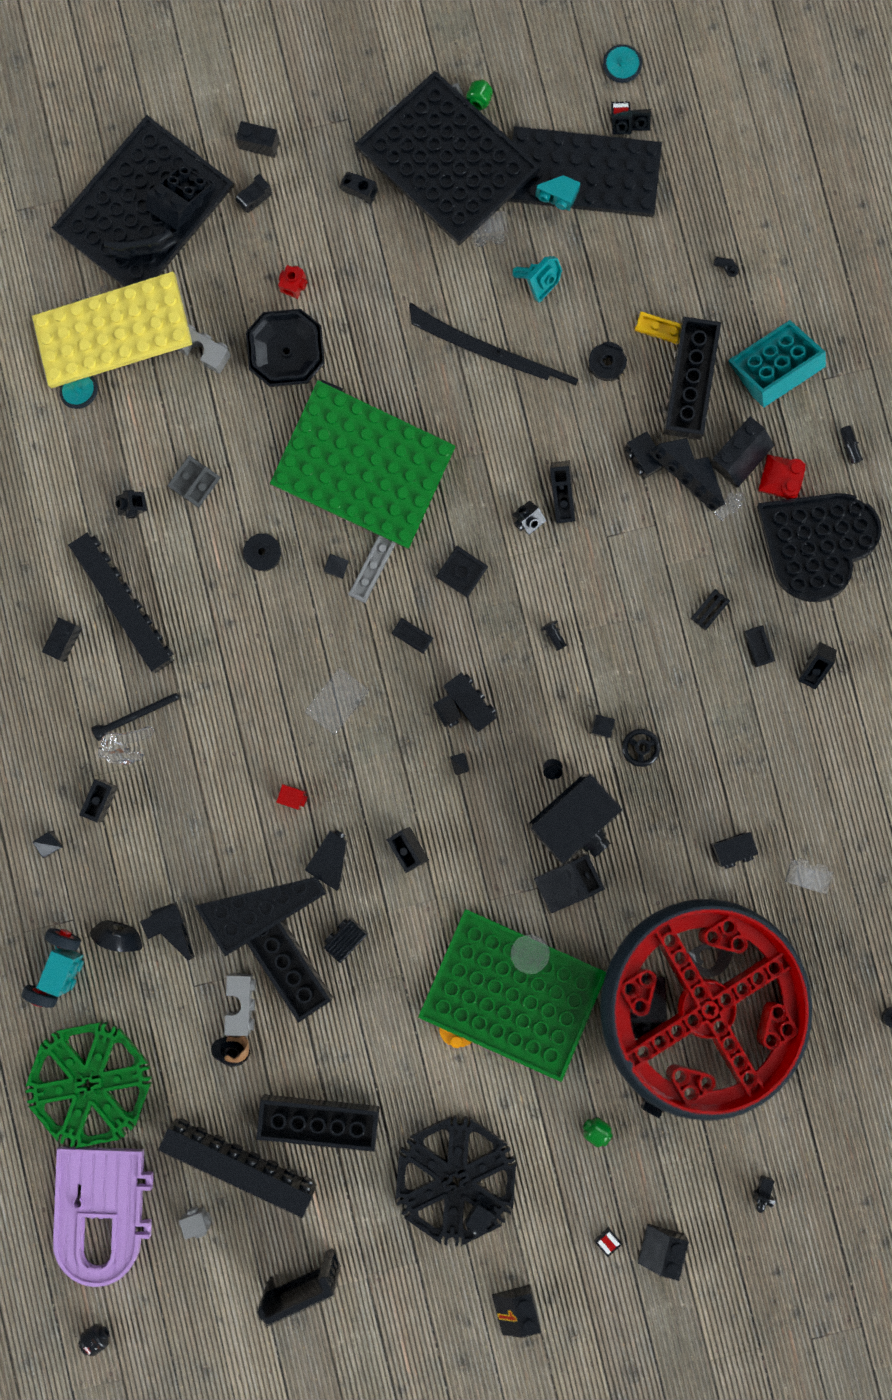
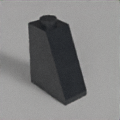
[305,829,348,891]

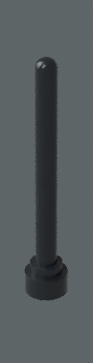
[91,693,180,741]

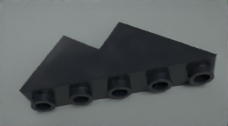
[649,438,725,511]

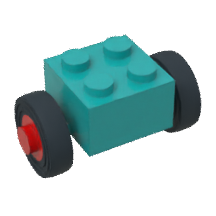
[21,928,84,1008]

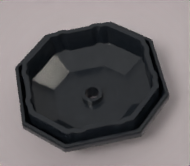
[246,309,325,387]

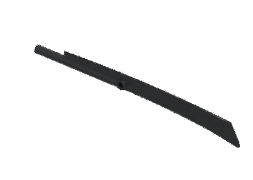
[409,303,579,386]

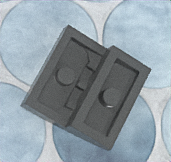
[167,455,221,508]

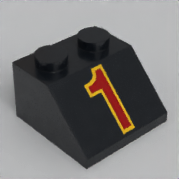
[492,1284,541,1338]

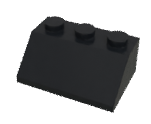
[711,416,775,488]

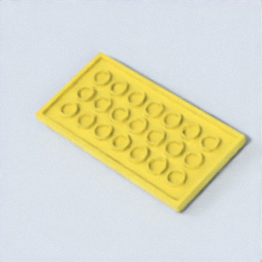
[32,272,193,388]

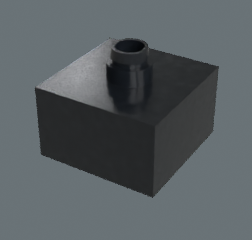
[526,773,623,864]

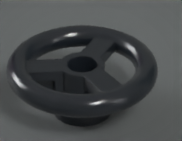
[622,729,660,767]

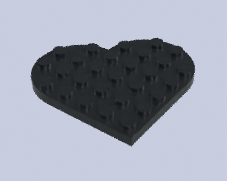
[757,493,882,602]

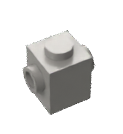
[179,1206,212,1240]

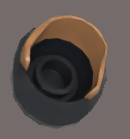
[211,1036,250,1068]

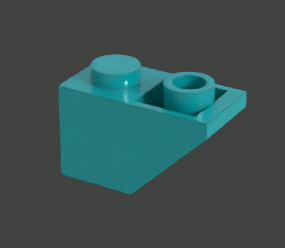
[535,175,580,211]

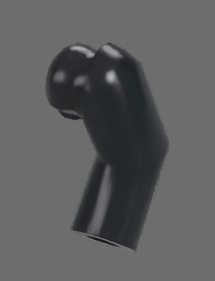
[714,257,739,277]

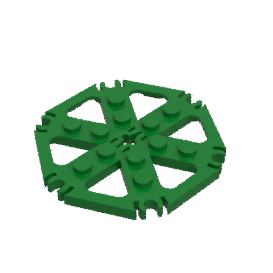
[25,1021,152,1148]

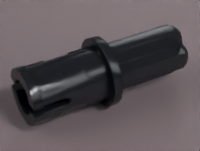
[840,426,863,464]

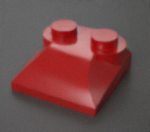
[758,455,806,499]

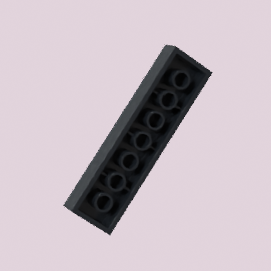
[158,1118,317,1219]

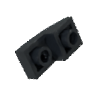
[612,109,651,135]

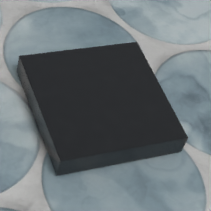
[436,546,488,598]

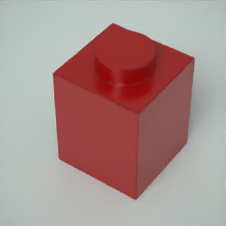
[276,784,308,810]

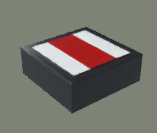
[611,101,630,123]
[594,1227,622,1257]

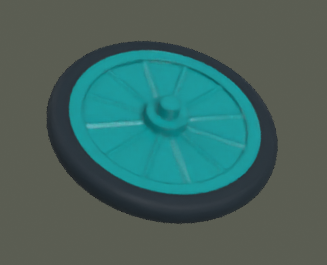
[603,44,642,83]
[60,376,98,409]

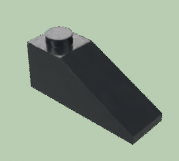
[550,460,575,524]
[433,694,461,728]
[150,902,195,960]

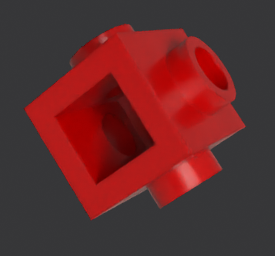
[278,265,307,299]

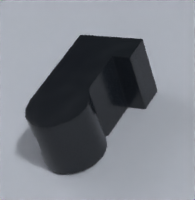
[339,172,378,205]
[235,174,273,213]

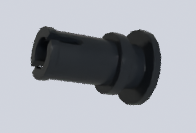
[541,620,567,651]

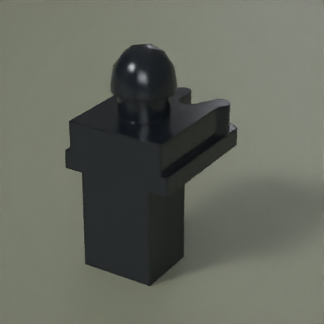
[753,1175,776,1213]

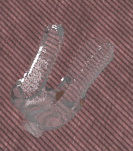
[98,726,155,765]

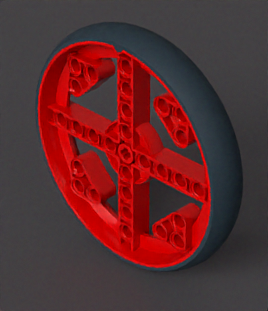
[600,899,812,1121]

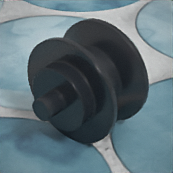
[543,759,563,780]

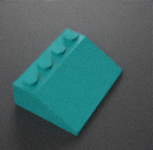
[728,320,826,408]

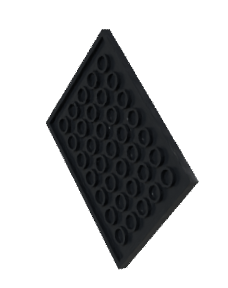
[354,71,540,246]
[51,115,234,287]

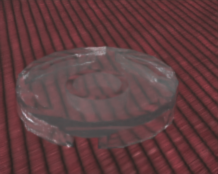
[510,934,550,974]

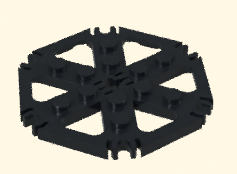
[396,1115,516,1246]

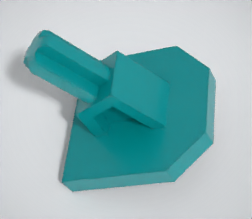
[513,256,562,303]

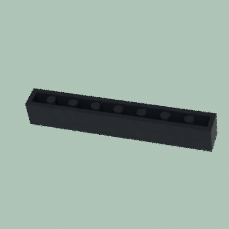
[68,532,175,673]

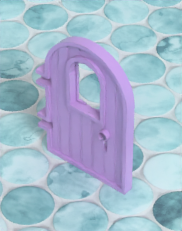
[53,1146,153,1287]

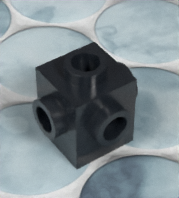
[115,490,147,519]
[512,500,546,535]

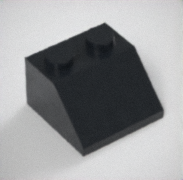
[638,1224,689,1281]

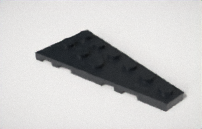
[195,876,327,956]

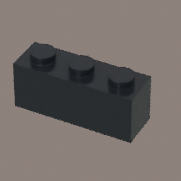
[443,672,497,732]

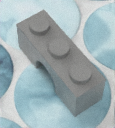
[177,323,231,375]
[224,973,256,1036]

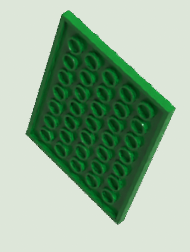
[270,380,456,550]
[418,909,606,1083]

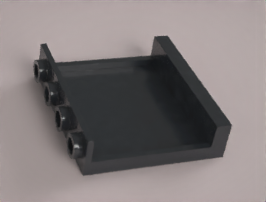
[257,1248,341,1327]

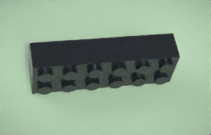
[663,317,721,440]
[247,921,333,1023]
[256,1094,380,1152]

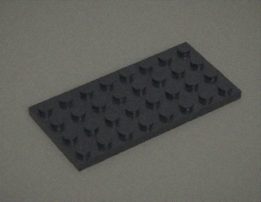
[507,126,662,217]

